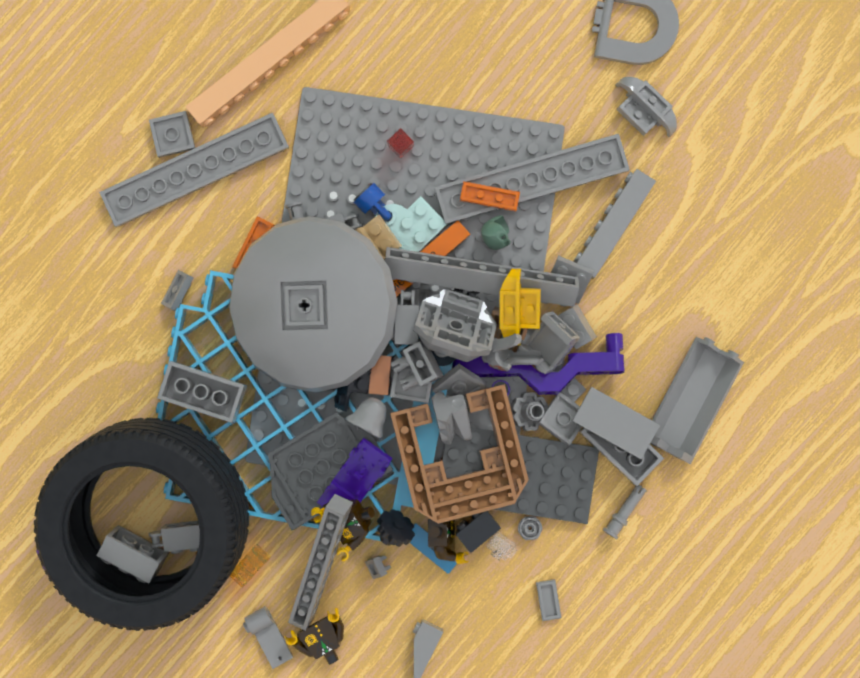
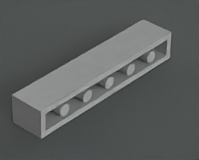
[573,169,656,279]

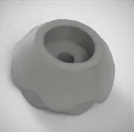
[518,516,542,540]

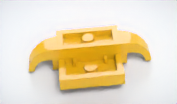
[500,269,541,346]

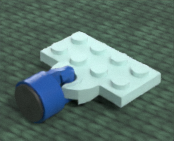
[353,183,447,252]

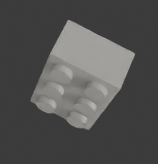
[97,525,169,583]

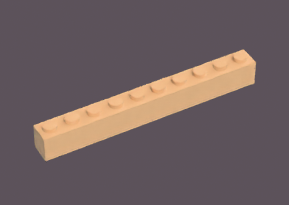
[185,0,350,128]

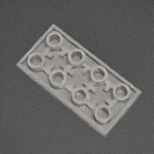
[572,387,660,459]

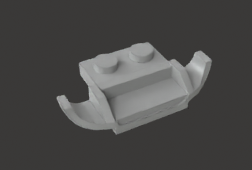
[615,77,677,137]

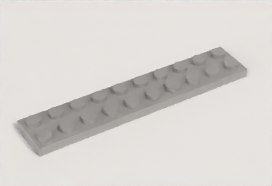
[99,113,289,228]
[435,134,630,224]

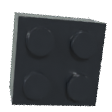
[455,511,501,553]

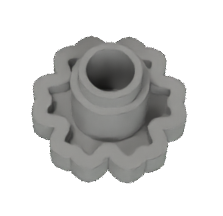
[510,392,548,431]

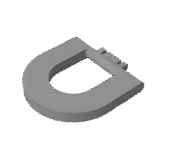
[592,0,679,65]

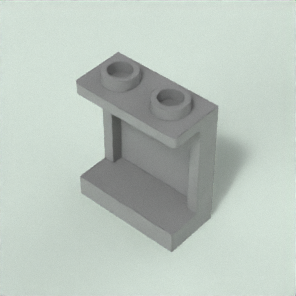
[518,311,580,374]

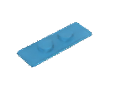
[410,524,457,574]

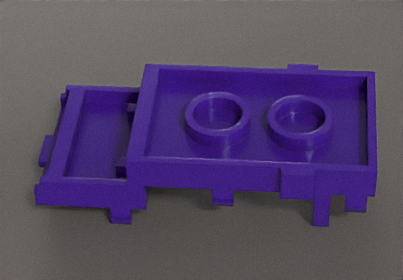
[317,438,392,507]

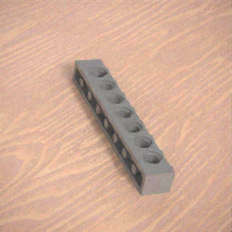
[288,494,353,631]

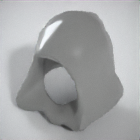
[345,398,387,442]

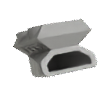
[431,392,472,445]

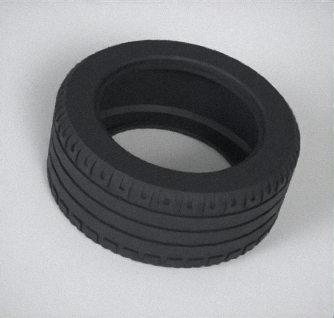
[34,418,249,631]

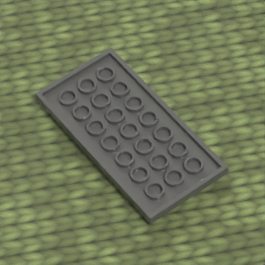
[442,427,599,524]

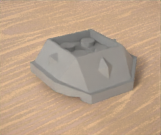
[413,289,497,362]

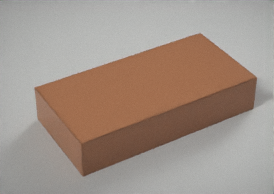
[369,356,392,395]

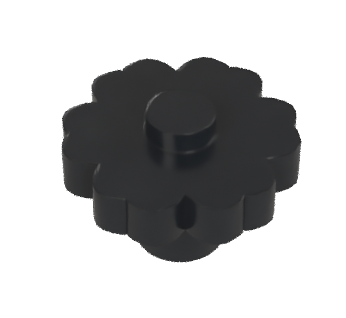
[377,509,415,547]

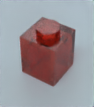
[387,128,414,159]

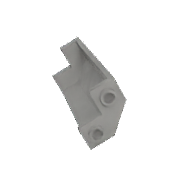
[650,337,744,464]

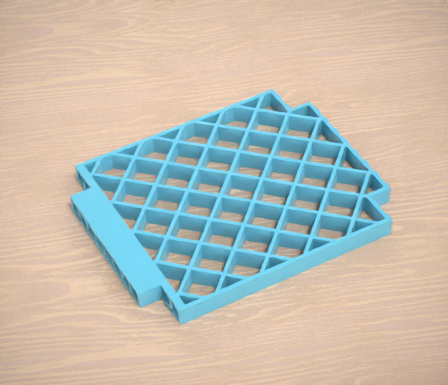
[156,270,453,541]

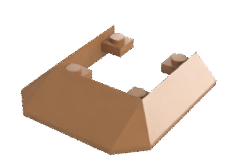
[390,384,529,524]

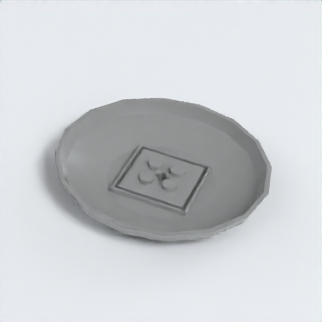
[229,216,398,393]

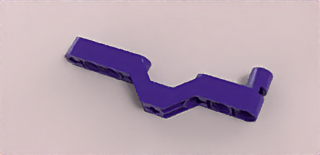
[452,333,625,395]

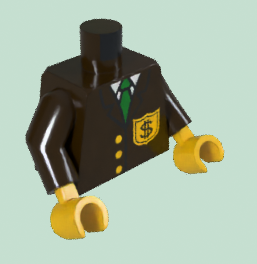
[311,499,375,561]
[428,518,469,564]
[284,608,344,665]

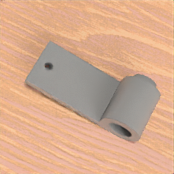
[243,606,294,669]

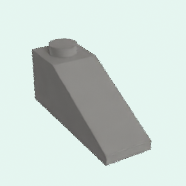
[413,619,443,678]

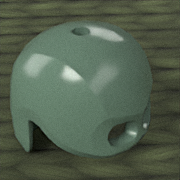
[481,215,511,250]

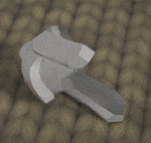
[482,334,544,371]

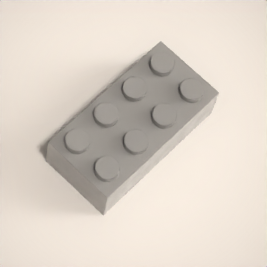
[157,361,248,423]
[579,427,664,486]

